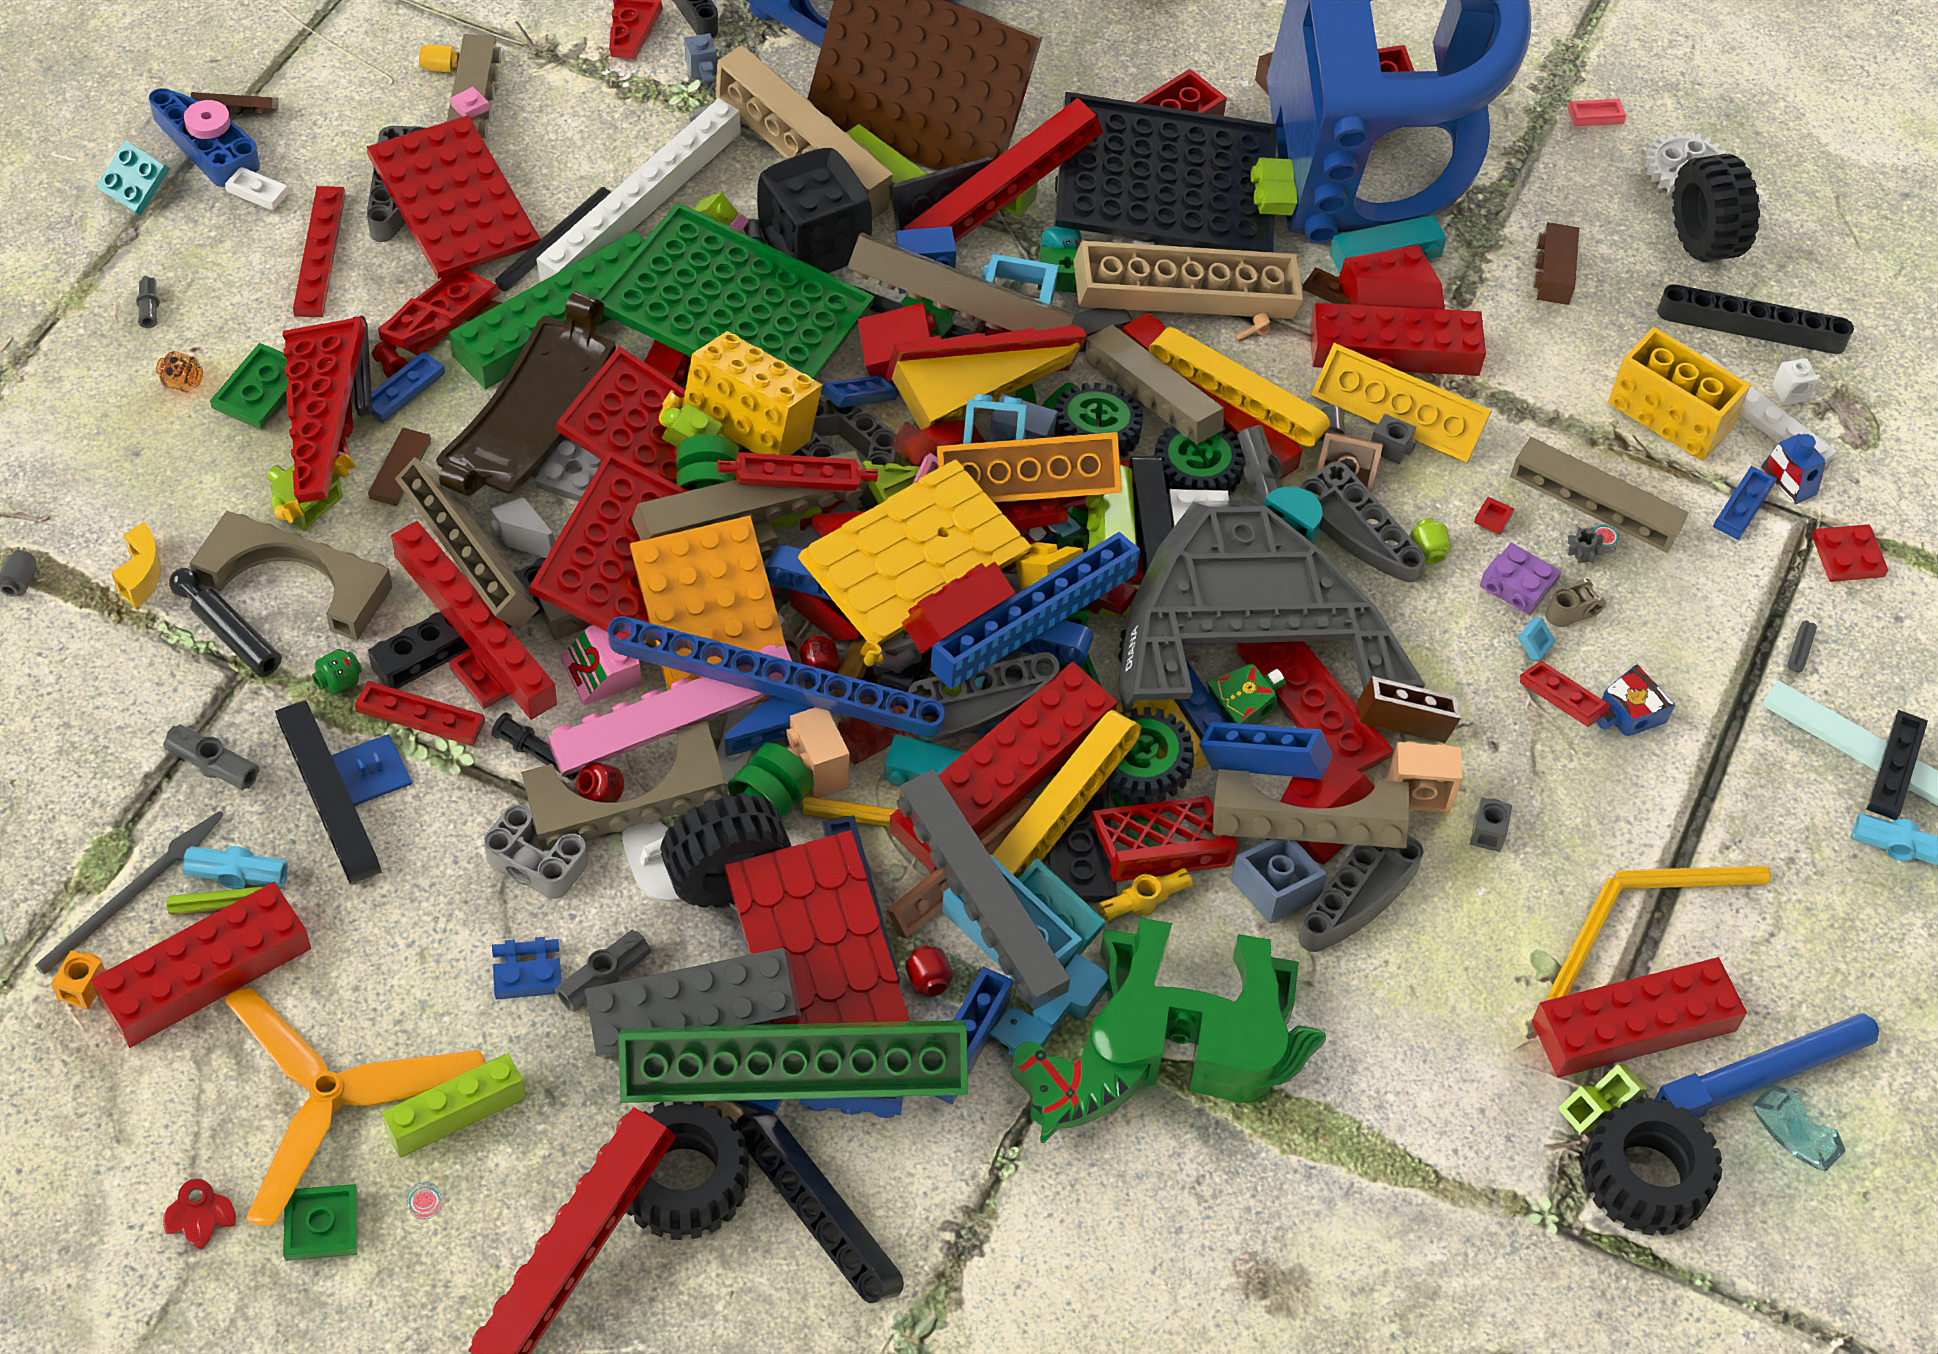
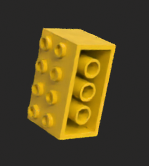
[1607,326,1751,462]
[682,331,822,455]

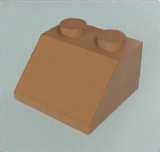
[1317,431,1383,499]

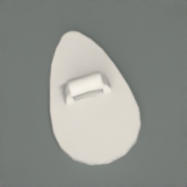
[622,820,682,902]

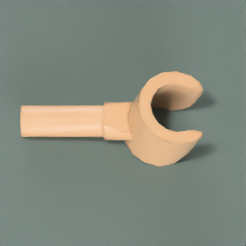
[1234,313,1270,341]

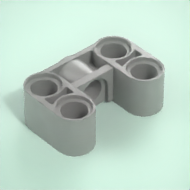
[484,804,587,899]

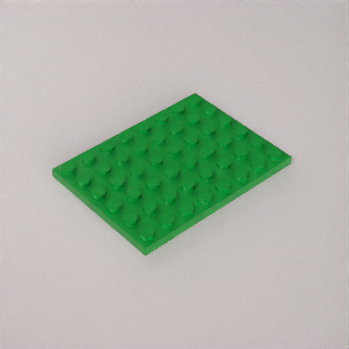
[596,202,875,380]

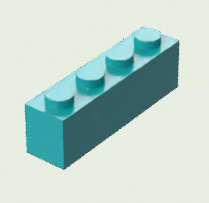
[1330,215,1447,273]
[884,734,965,787]

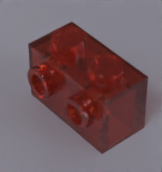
[838,702,907,765]

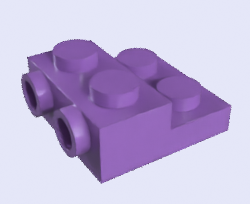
[1479,542,1562,616]

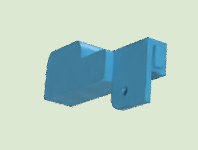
[990,954,1108,1057]

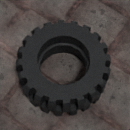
[1672,154,1760,262]
[660,794,792,908]
[1583,1098,1723,1236]
[626,1101,749,1240]

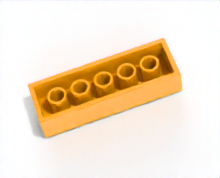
[937,432,1122,502]

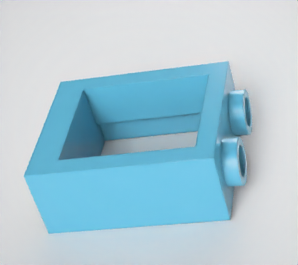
[982,254,1058,305]
[963,394,1028,444]

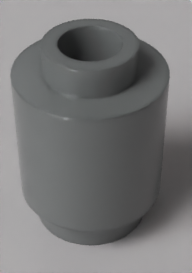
[0,550,37,597]

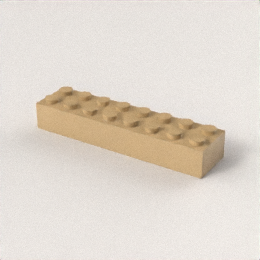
[716,45,893,220]
[1073,241,1304,319]

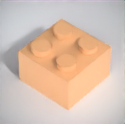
[786,707,850,798]
[1387,742,1462,813]

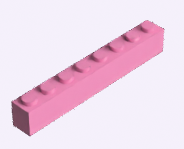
[548,644,792,777]

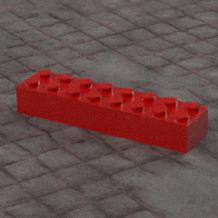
[890,662,1117,873]

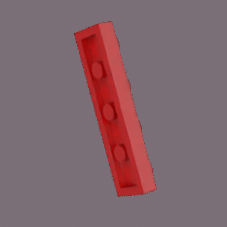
[355,681,485,746]

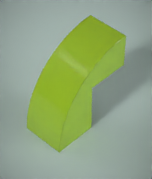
[1558,1064,1648,1134]

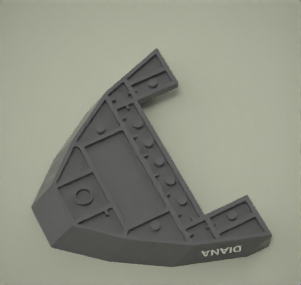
[1118,500,1425,713]

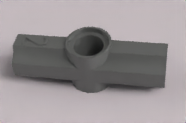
[1237,425,1283,505]
[163,724,259,791]
[555,929,651,1012]

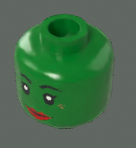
[312,649,362,695]

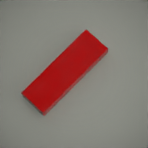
[1520,660,1610,727]

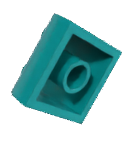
[1263,486,1322,545]

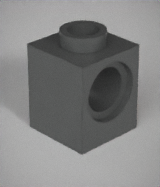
[1371,414,1417,464]
[1469,797,1513,852]

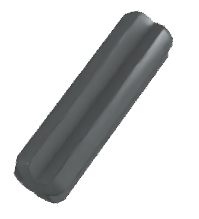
[1787,620,1817,672]

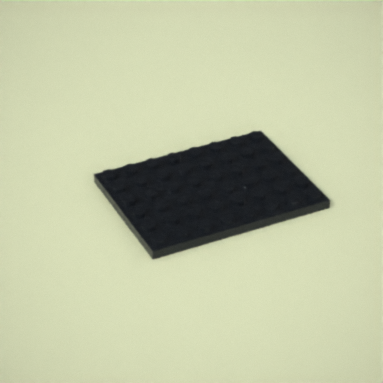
[1054,92,1277,253]

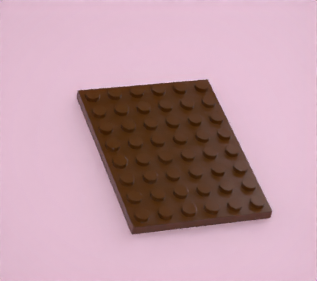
[807,0,1043,171]

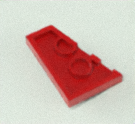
[609,0,663,59]

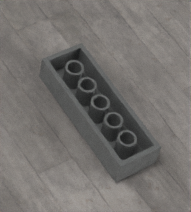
[585,948,802,1059]

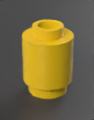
[419,44,460,73]

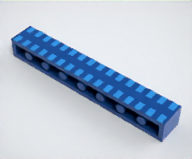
[930,531,1140,689]

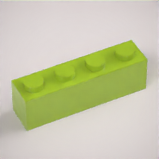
[846,124,927,200]
[1086,465,1136,550]
[381,1053,526,1158]

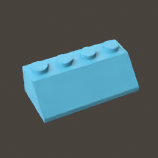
[942,855,1082,979]

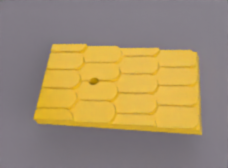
[797,459,1032,645]

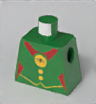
[1207,664,1286,725]

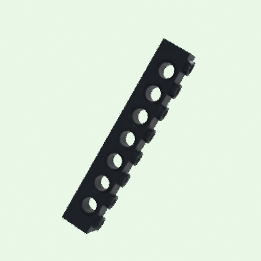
[368,557,546,689]

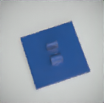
[331,734,412,806]

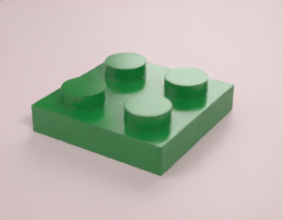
[283,1184,358,1261]

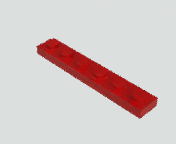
[293,186,346,318]

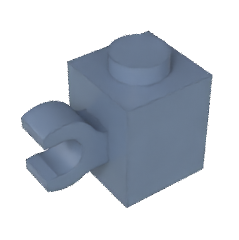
[684,33,717,83]

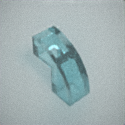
[1752,1085,1846,1172]

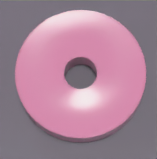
[184,100,230,139]

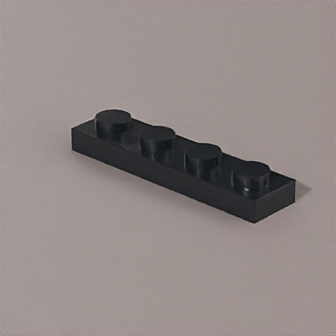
[1866,710,1928,820]

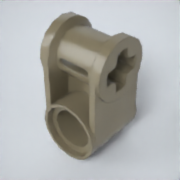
[1546,579,1607,627]

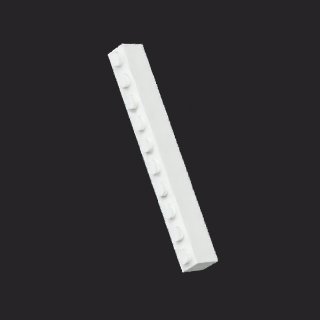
[537,98,741,282]

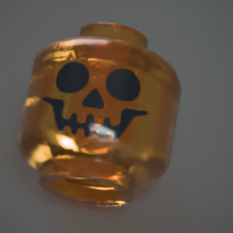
[156,351,203,392]

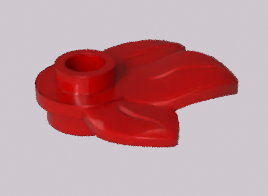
[163,1179,236,1249]

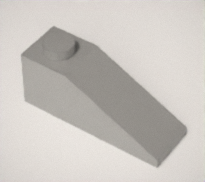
[489,497,555,558]

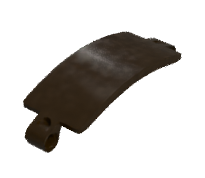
[436,291,616,496]

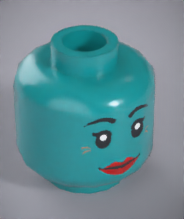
[1040,225,1082,249]

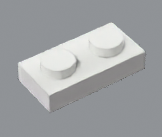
[225,167,289,211]

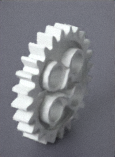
[1644,131,1727,195]

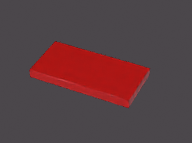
[378,269,500,356]

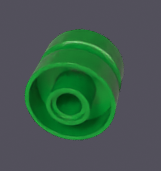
[676,434,739,491]
[728,742,814,823]

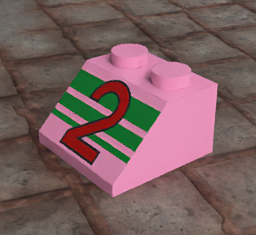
[561,625,641,705]

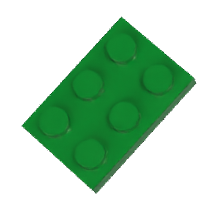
[210,343,288,429]

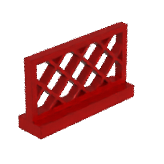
[1091,796,1238,882]

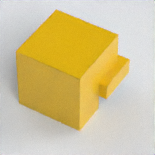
[1015,542,1084,591]

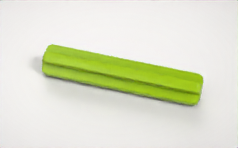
[166,887,262,915]

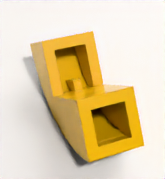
[111,522,161,609]

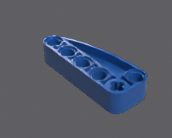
[149,88,260,187]

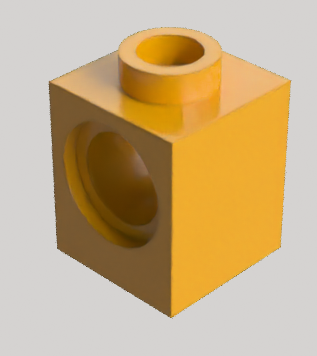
[51,950,105,1010]

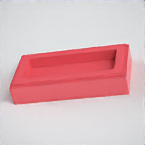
[1568,99,1626,126]

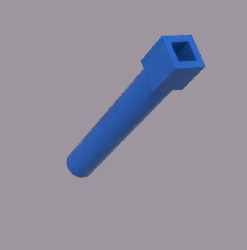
[1653,1013,1879,1119]

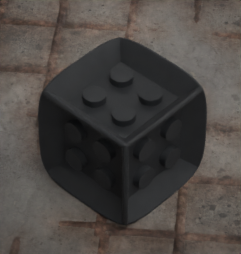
[757,148,872,273]

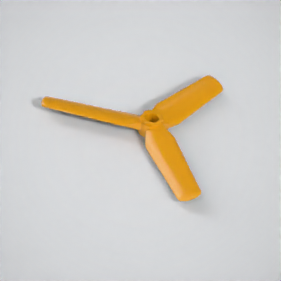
[224,987,486,1226]

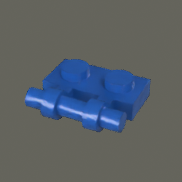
[492,937,562,1000]

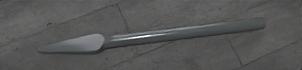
[35,811,223,975]

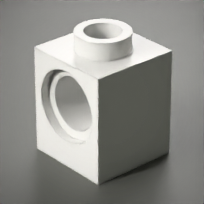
[1772,358,1818,405]

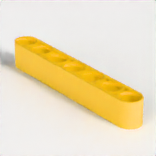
[1149,327,1330,447]
[992,710,1141,879]

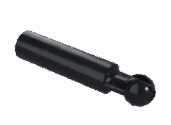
[169,568,282,677]

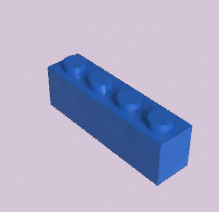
[1199,722,1333,779]
[934,966,1013,1105]

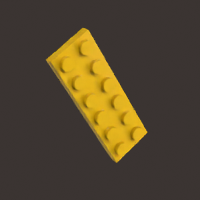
[1310,343,1492,464]

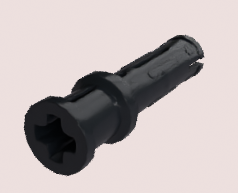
[491,712,581,781]

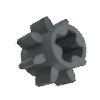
[1568,527,1604,564]

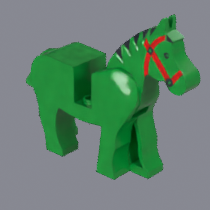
[1012,918,1326,1143]

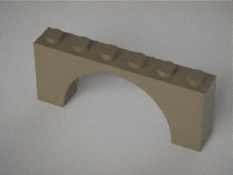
[189,510,392,641]
[521,721,728,851]
[1213,769,1409,848]

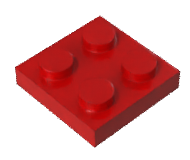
[1812,524,1888,582]

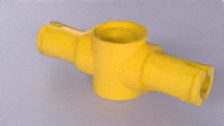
[1098,868,1193,922]

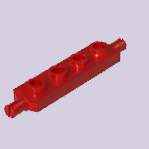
[717,452,878,491]

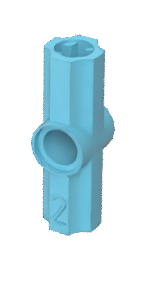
[1851,813,1938,865]
[183,846,288,889]

